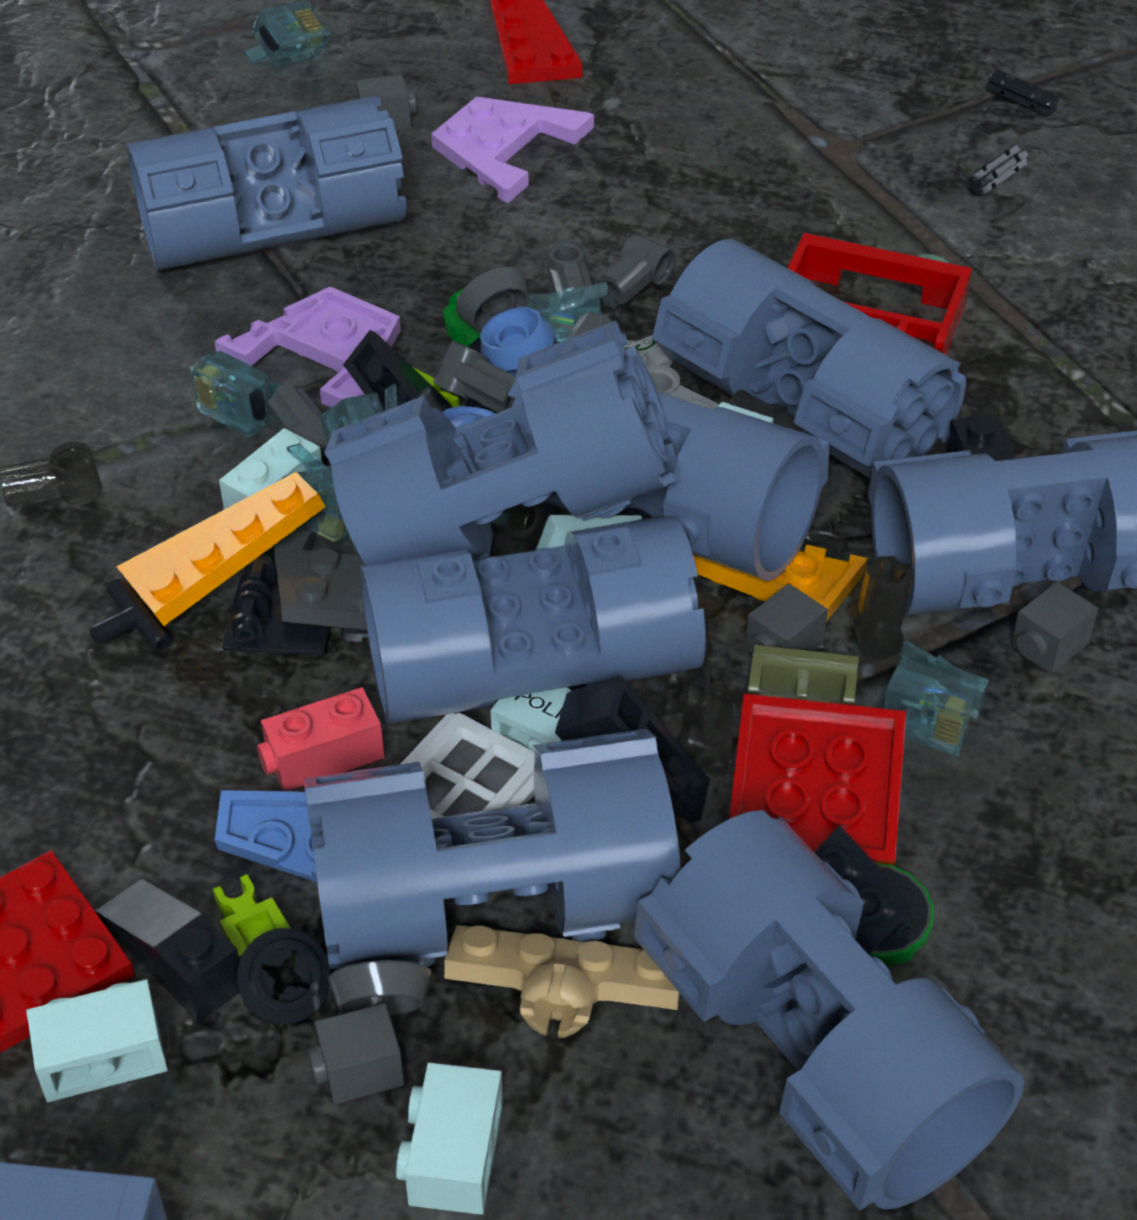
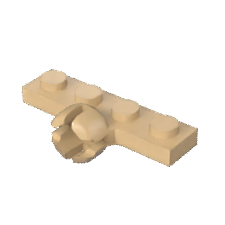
[444,925,680,1038]

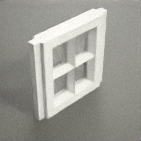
[401,712,535,818]

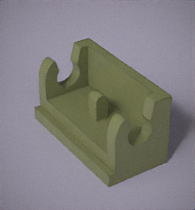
[748,645,859,705]

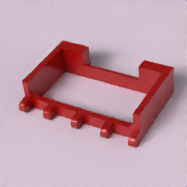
[787,233,972,355]

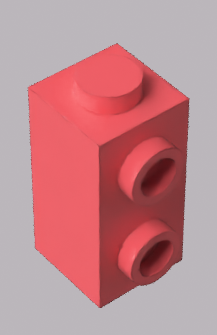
[257,687,385,791]

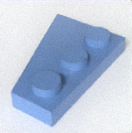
[215,790,317,882]

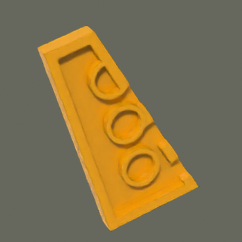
[116,472,326,626]
[693,545,868,622]

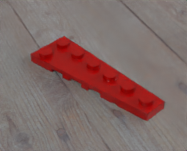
[488,0,582,84]

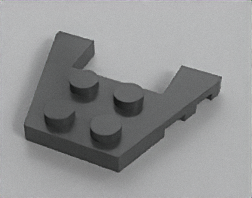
[273,521,367,630]

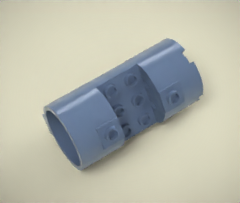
[127,95,406,271]
[652,239,966,479]
[325,320,680,566]
[508,380,829,581]
[868,431,1137,616]
[360,516,705,725]
[304,729,681,969]
[634,810,1024,1211]

